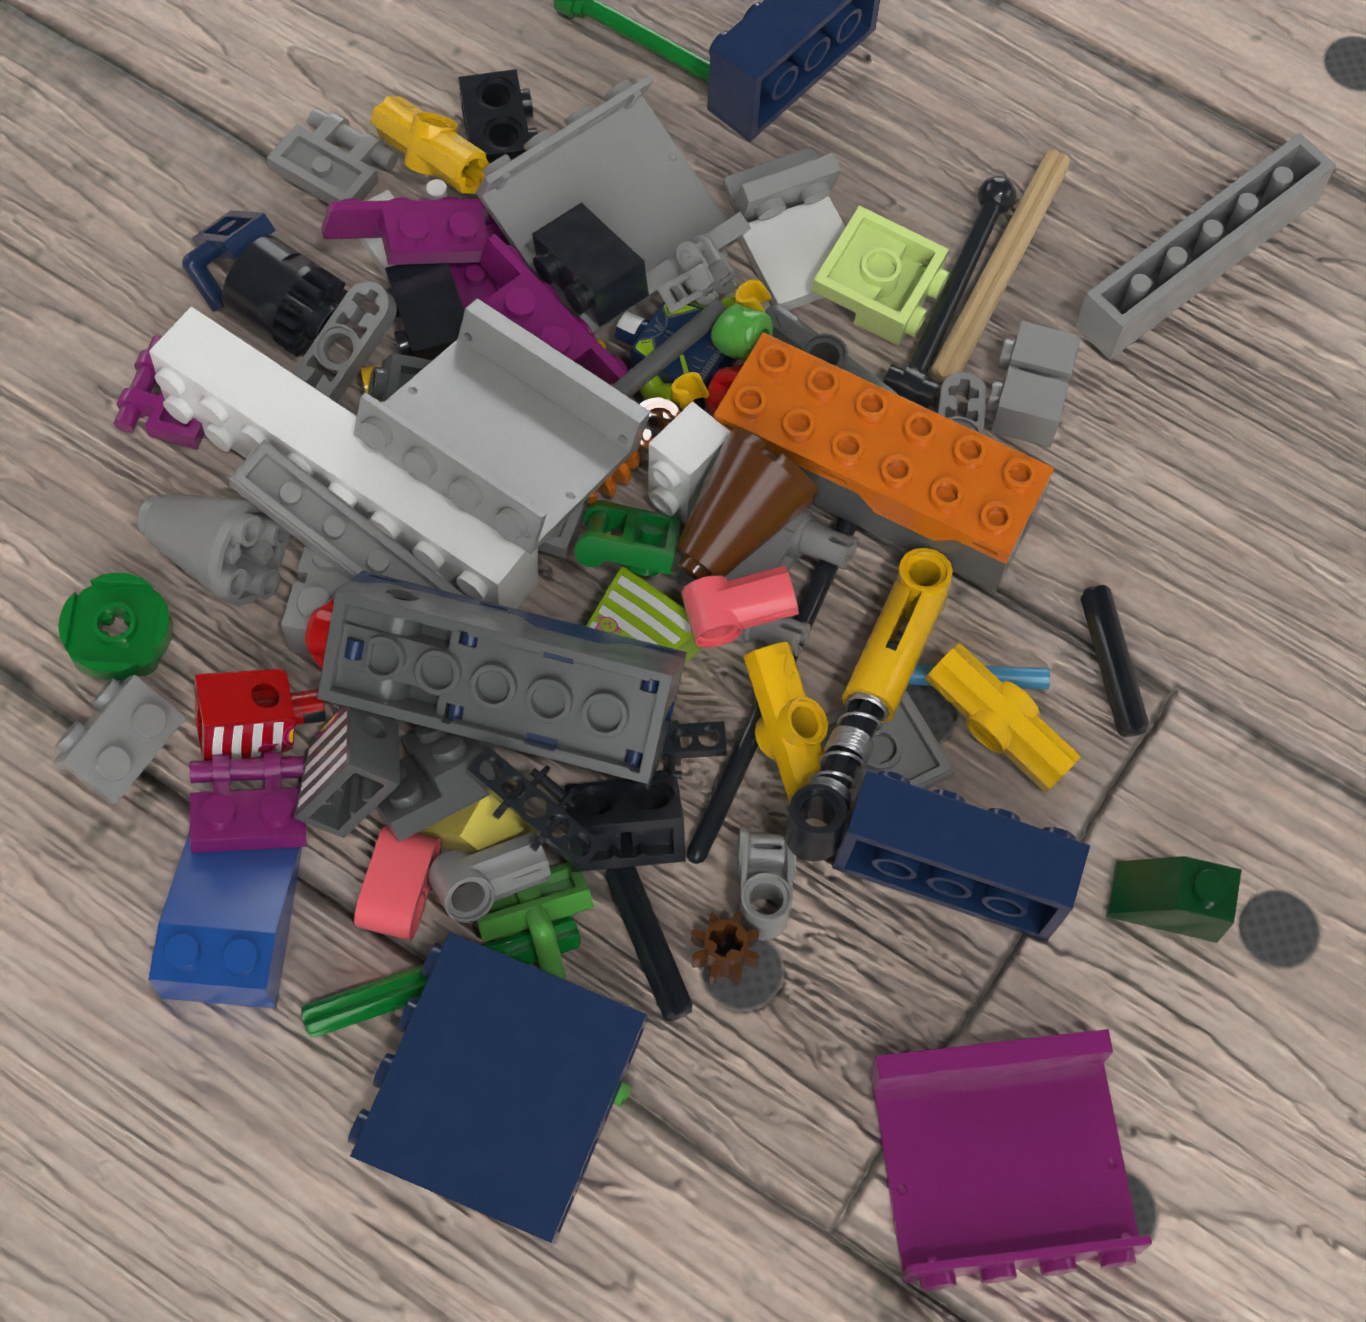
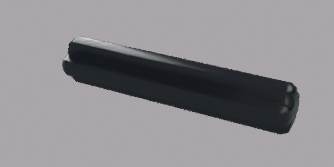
[1080,585,1149,738]
[605,866,693,1021]

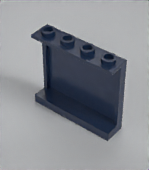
[348,932,648,1244]

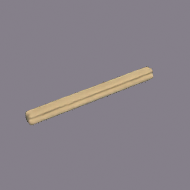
[930,149,1070,384]

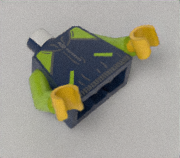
[615,279,771,412]

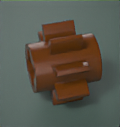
[691,912,760,985]

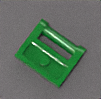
[575,500,681,576]

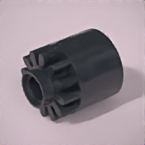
[222,235,348,357]

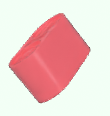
[354,825,442,941]

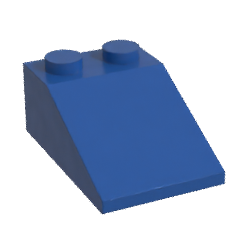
[148,832,302,1009]

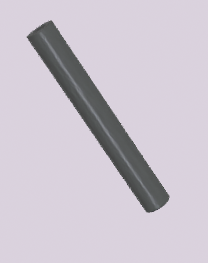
[612,299,727,398]

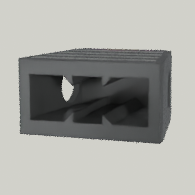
[294,705,400,838]

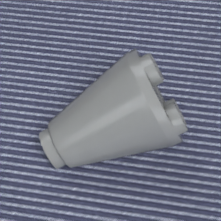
[137,494,293,606]

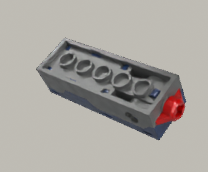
[305,570,687,784]

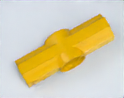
[371,96,490,194]
[743,642,828,803]
[925,642,1081,793]

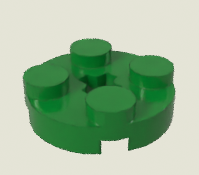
[58,573,173,681]

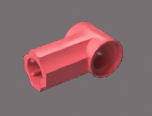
[681,565,799,648]

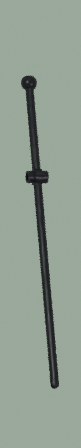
[687,176,1016,864]

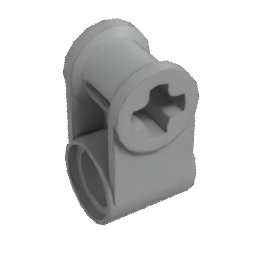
[737,827,796,941]

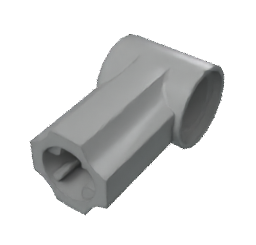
[428,831,551,923]

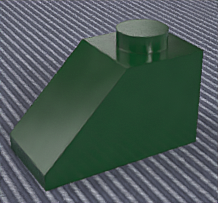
[1106,856,1242,943]

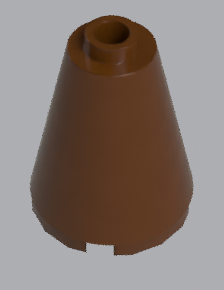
[675,428,819,580]

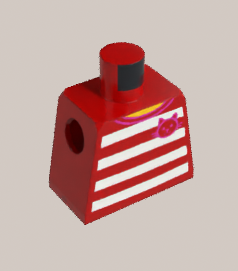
[195,669,326,761]

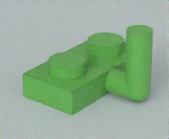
[476,862,594,979]

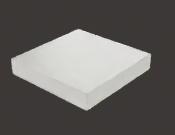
[739,196,846,311]

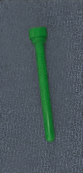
[554,0,710,82]

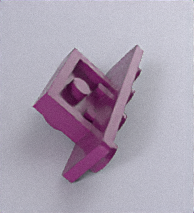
[321,196,496,265]
[480,234,628,384]

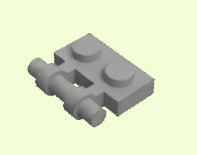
[267,108,398,204]

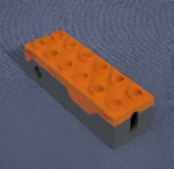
[704,332,1055,592]

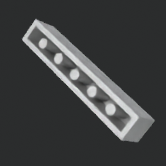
[1075,133,1336,360]

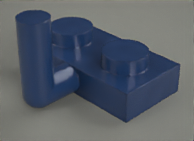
[182,210,276,312]

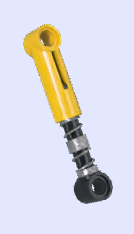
[785,548,953,862]

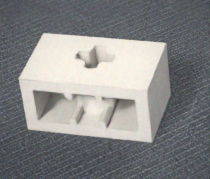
[648,401,731,525]

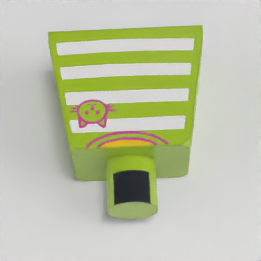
[586,566,703,664]

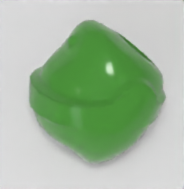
[711,303,773,361]

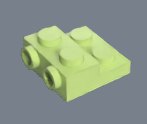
[811,205,950,346]

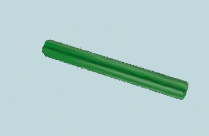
[301,916,581,1038]

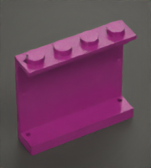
[870,1029,1152,1291]

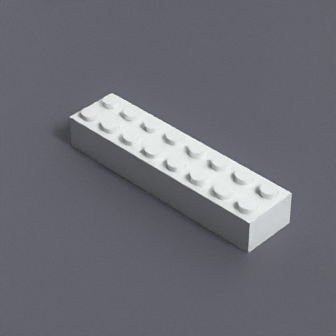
[149,307,538,609]

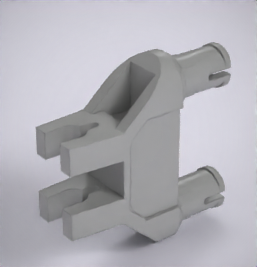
[673,510,858,657]

